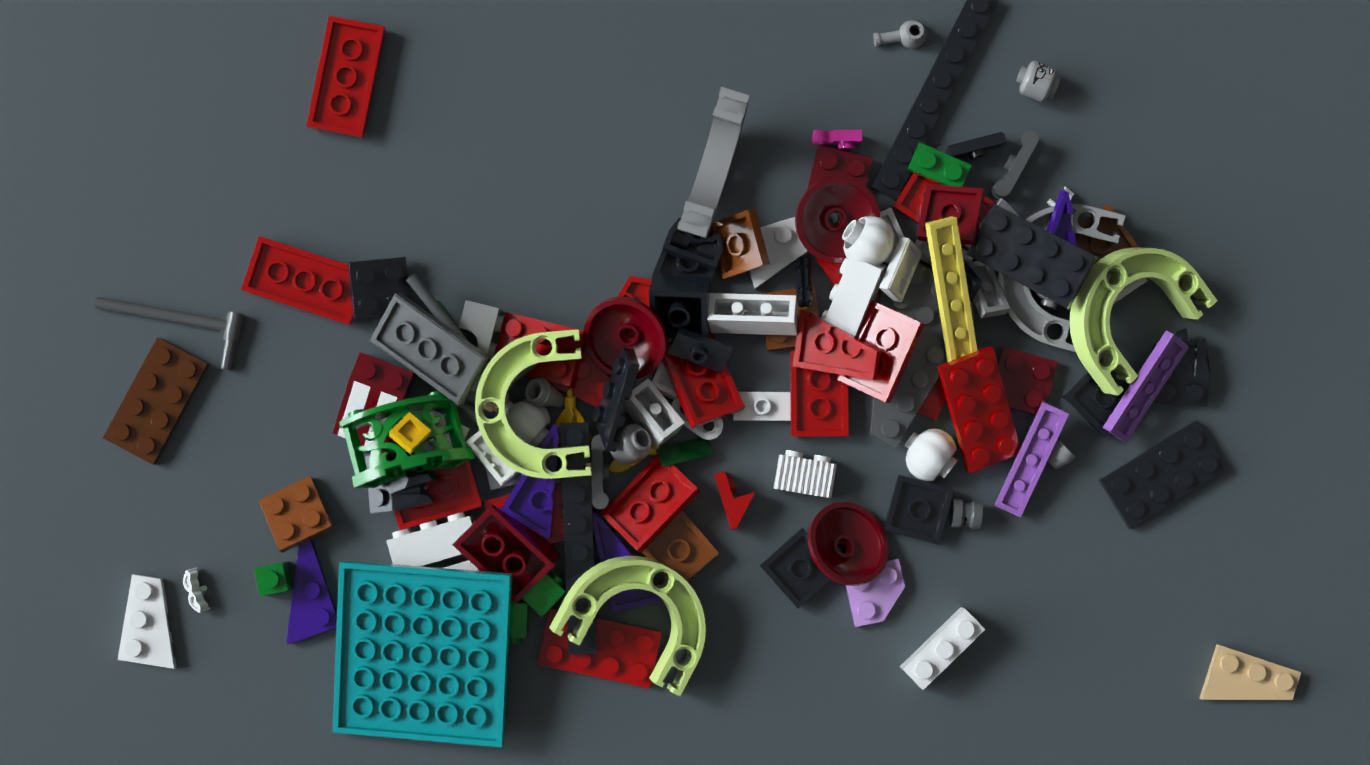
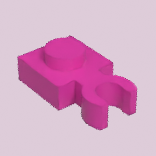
[812,130,862,150]

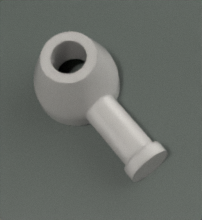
[873,20,927,49]
[1029,426,1076,469]

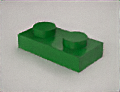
[907,142,972,187]

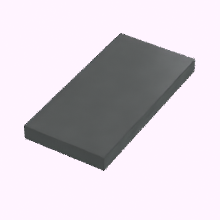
[370,292,489,405]

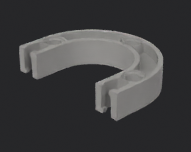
[677,87,750,238]
[997,204,1126,352]

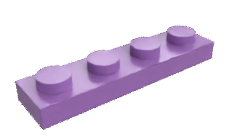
[1103,331,1189,443]
[994,401,1069,518]

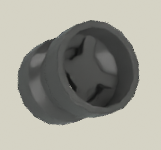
[950,499,983,530]

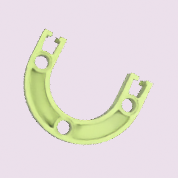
[1070,247,1217,395]
[475,329,592,479]
[549,556,706,696]

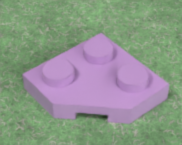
[845,558,905,627]

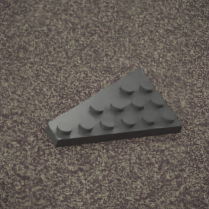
[870,248,978,449]

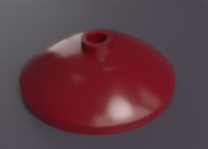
[795,177,880,263]
[583,297,667,379]
[808,502,888,586]

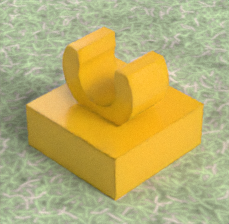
[389,412,431,454]

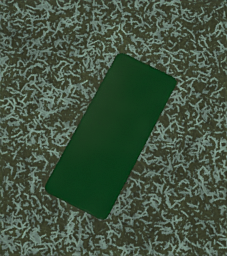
[656,438,714,467]

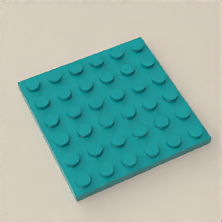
[332,560,512,748]

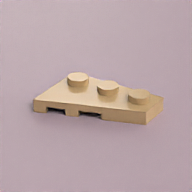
[1199,644,1301,700]

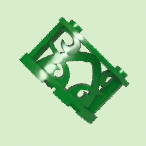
[339,391,474,488]

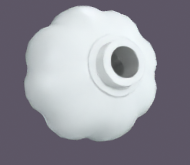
[842,216,895,265]
[506,399,551,447]
[904,428,958,481]

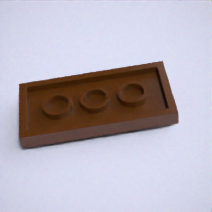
[103,337,210,465]

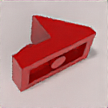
[714,471,755,529]

